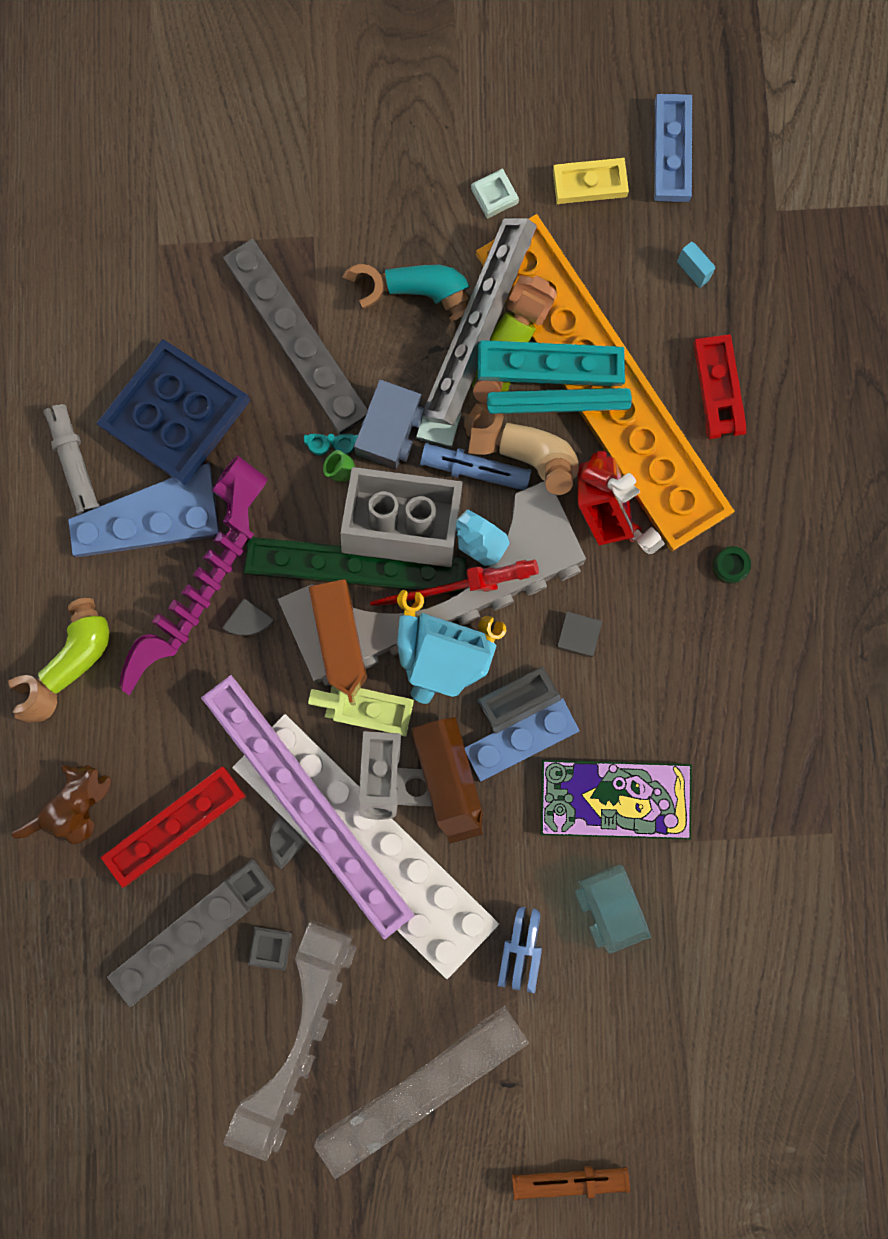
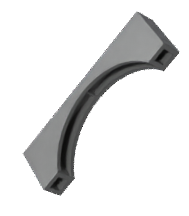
[278,481,586,686]

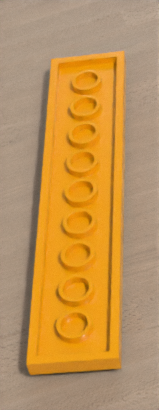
[476,214,735,552]

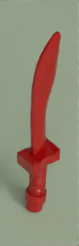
[370,559,539,606]

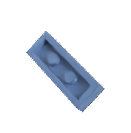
[654,94,692,202]
[465,698,580,782]

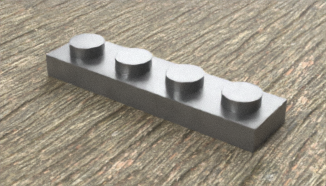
[107,880,250,1007]

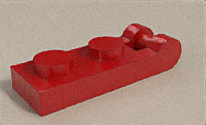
[693,334,746,440]

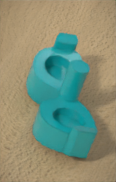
[304,434,358,456]

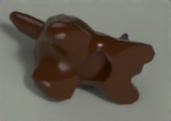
[11,765,111,844]

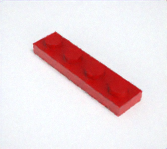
[100,766,246,888]

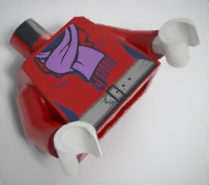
[578,451,665,554]

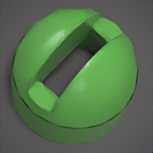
[323,450,355,482]

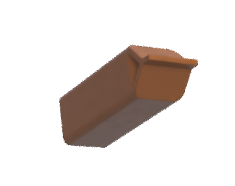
[308,579,367,706]

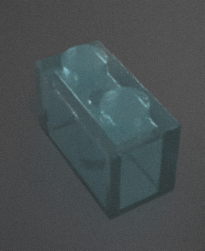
[575,864,652,954]

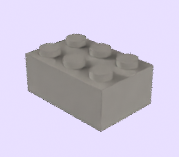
[341,467,463,567]

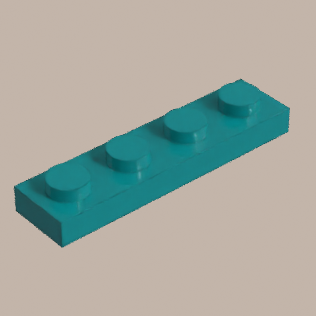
[478,340,625,386]

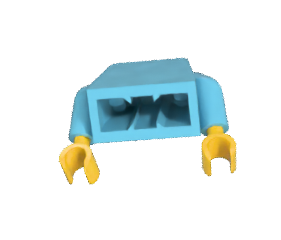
[397,590,506,704]

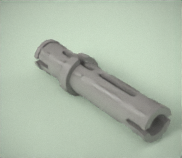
[43,404,100,515]

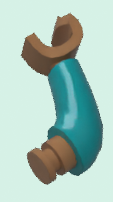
[342,264,471,323]

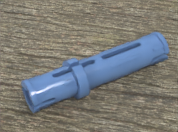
[420,443,531,491]

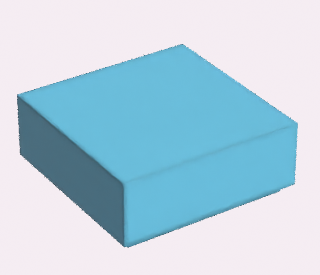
[677,242,715,288]

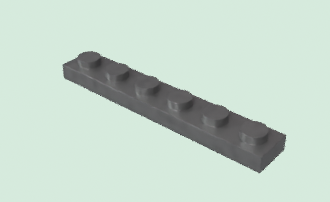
[422,218,537,426]
[223,239,368,435]

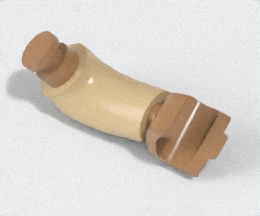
[464,403,579,495]

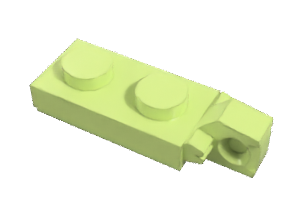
[308,686,414,737]

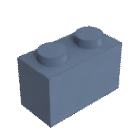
[354,380,424,470]

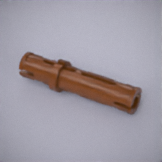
[512,1166,630,1201]

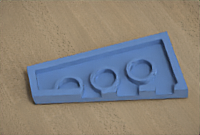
[68,463,220,558]

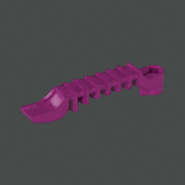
[119,455,268,696]

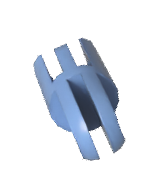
[498,907,542,993]

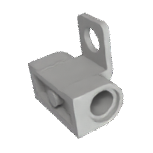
[358,731,432,820]

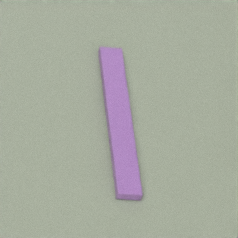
[201,675,415,940]

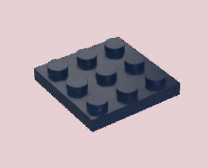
[96,339,251,486]

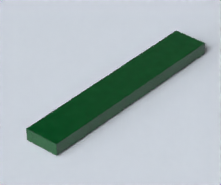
[243,537,466,595]

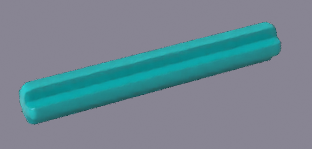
[487,388,632,414]

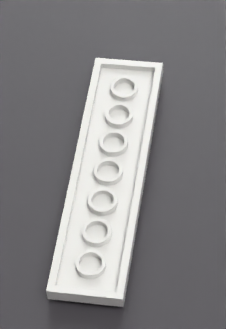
[232,714,499,979]

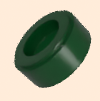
[712,546,751,584]

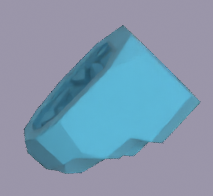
[456,509,510,566]

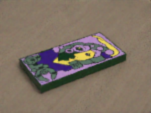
[540,760,692,840]

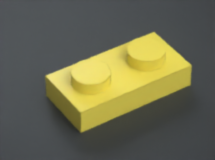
[553,158,629,204]

